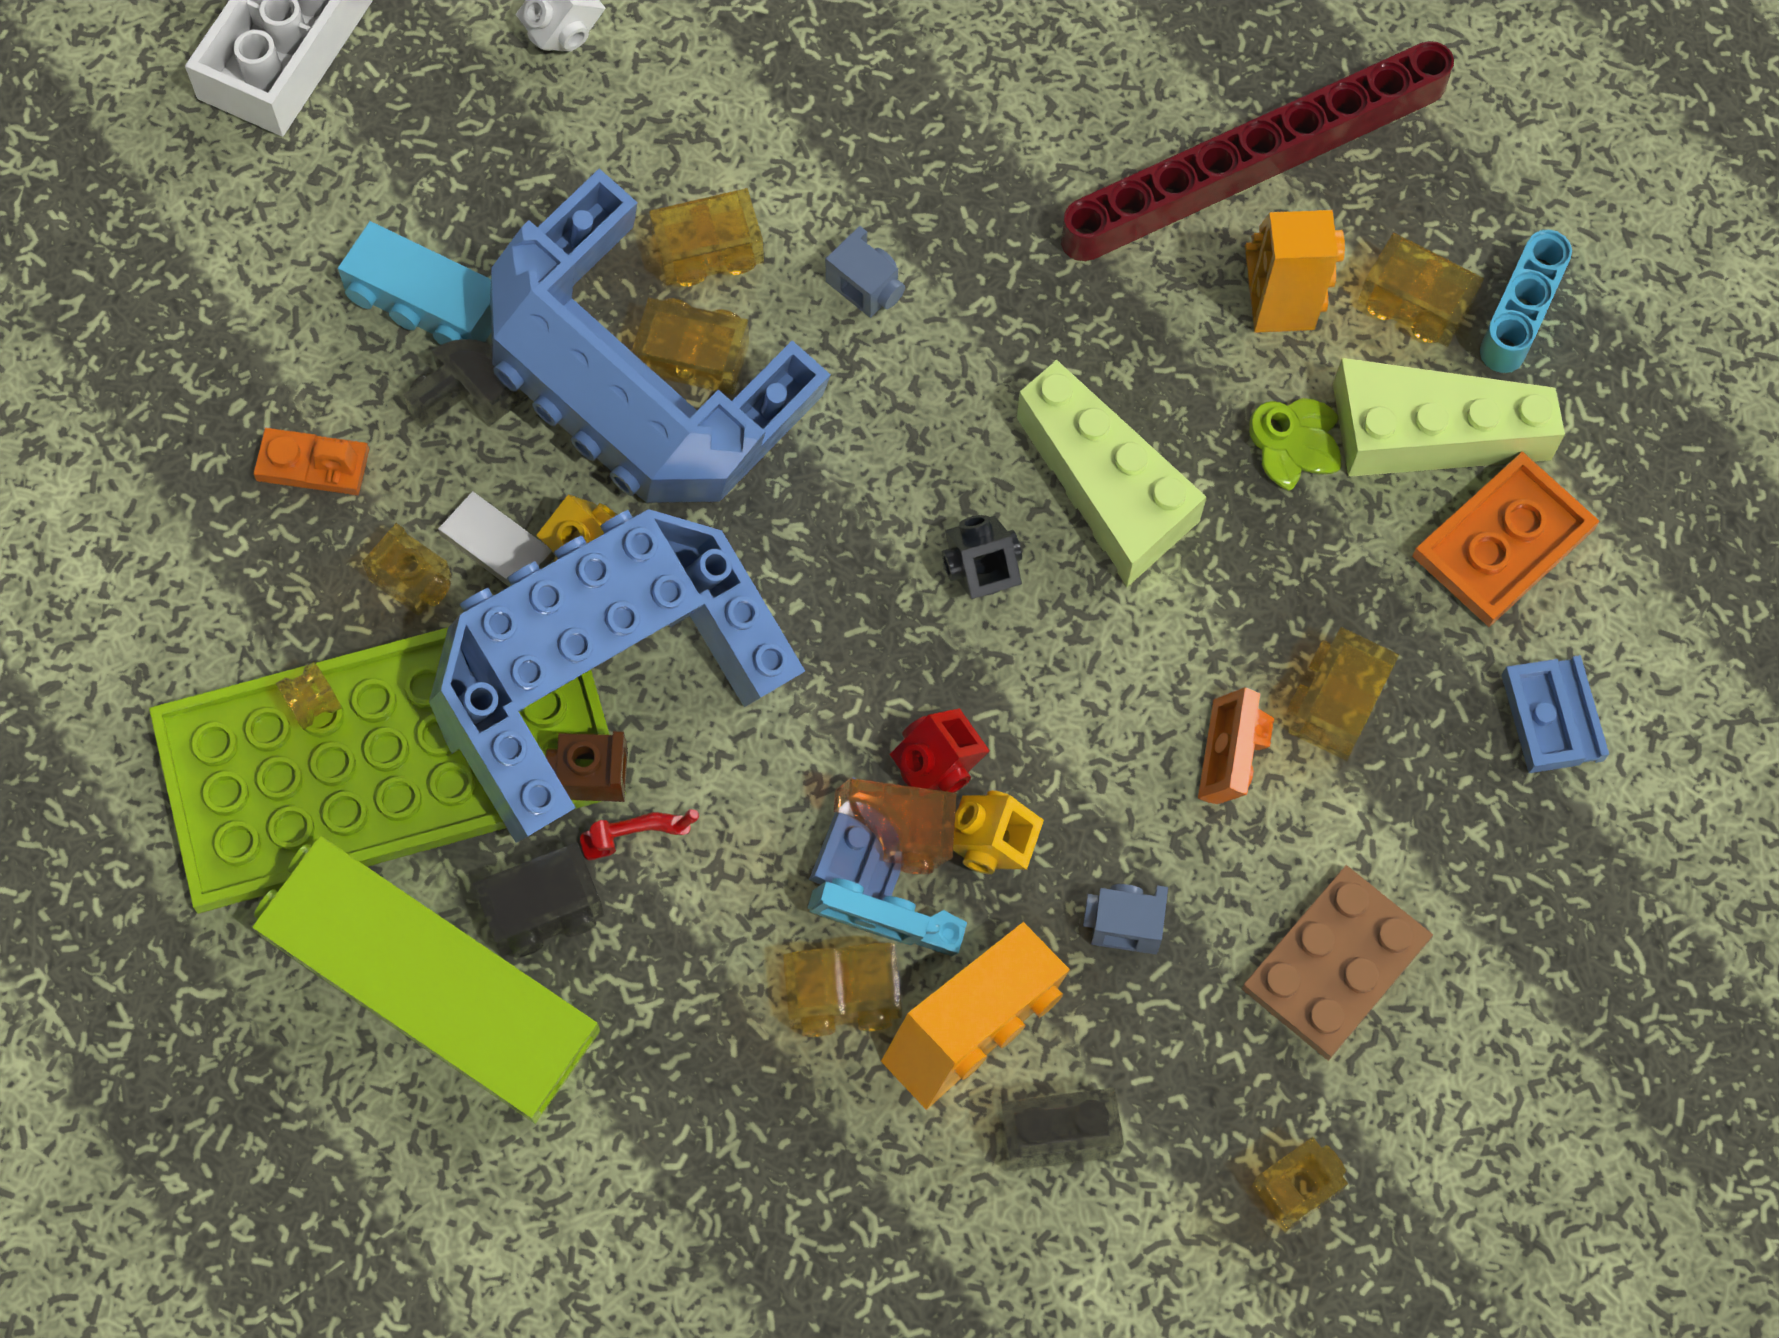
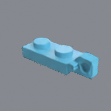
[807,878,967,956]

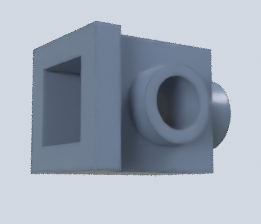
[825,226,905,318]
[1083,884,1168,955]

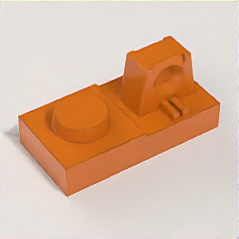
[254,428,370,495]
[1198,687,1274,804]

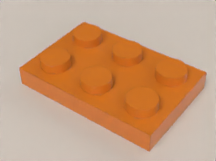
[1412,451,1600,627]

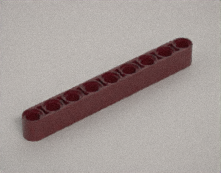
[1061,41,1454,262]

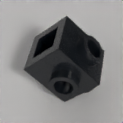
[942,515,1022,599]

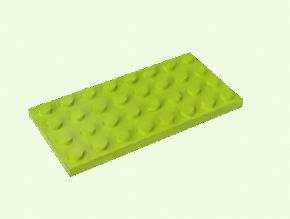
[149,627,626,914]

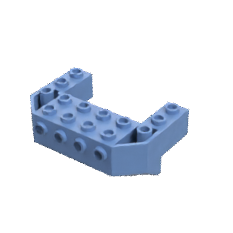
[490,168,831,503]
[429,509,805,843]

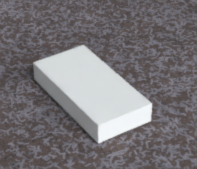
[438,491,554,587]

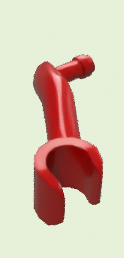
[580,809,699,860]

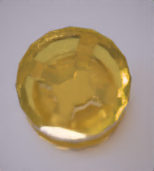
[276,661,342,730]

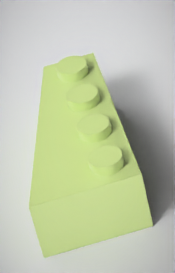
[1333,358,1565,477]
[1017,360,1206,587]

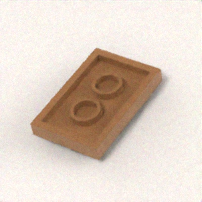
[1242,865,1433,1061]

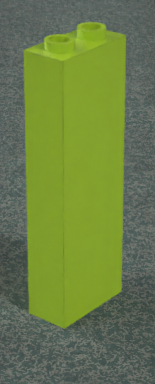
[252,835,600,1124]

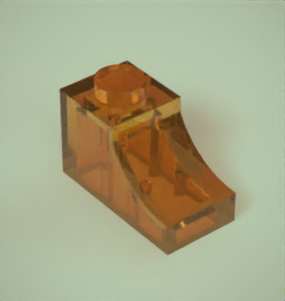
[834,778,957,874]

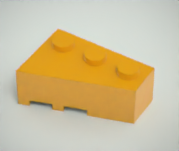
[1245,210,1345,333]
[881,922,1070,1110]

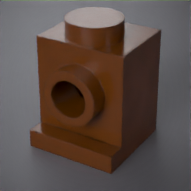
[546,731,628,802]

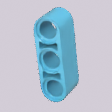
[1480,229,1572,373]

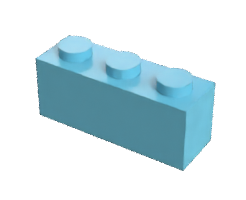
[338,221,491,355]

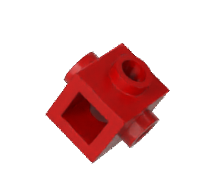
[889,708,990,797]

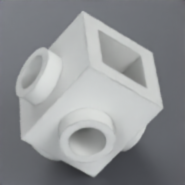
[515,0,606,52]

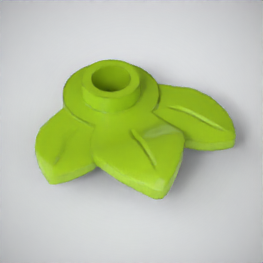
[1249,398,1341,491]

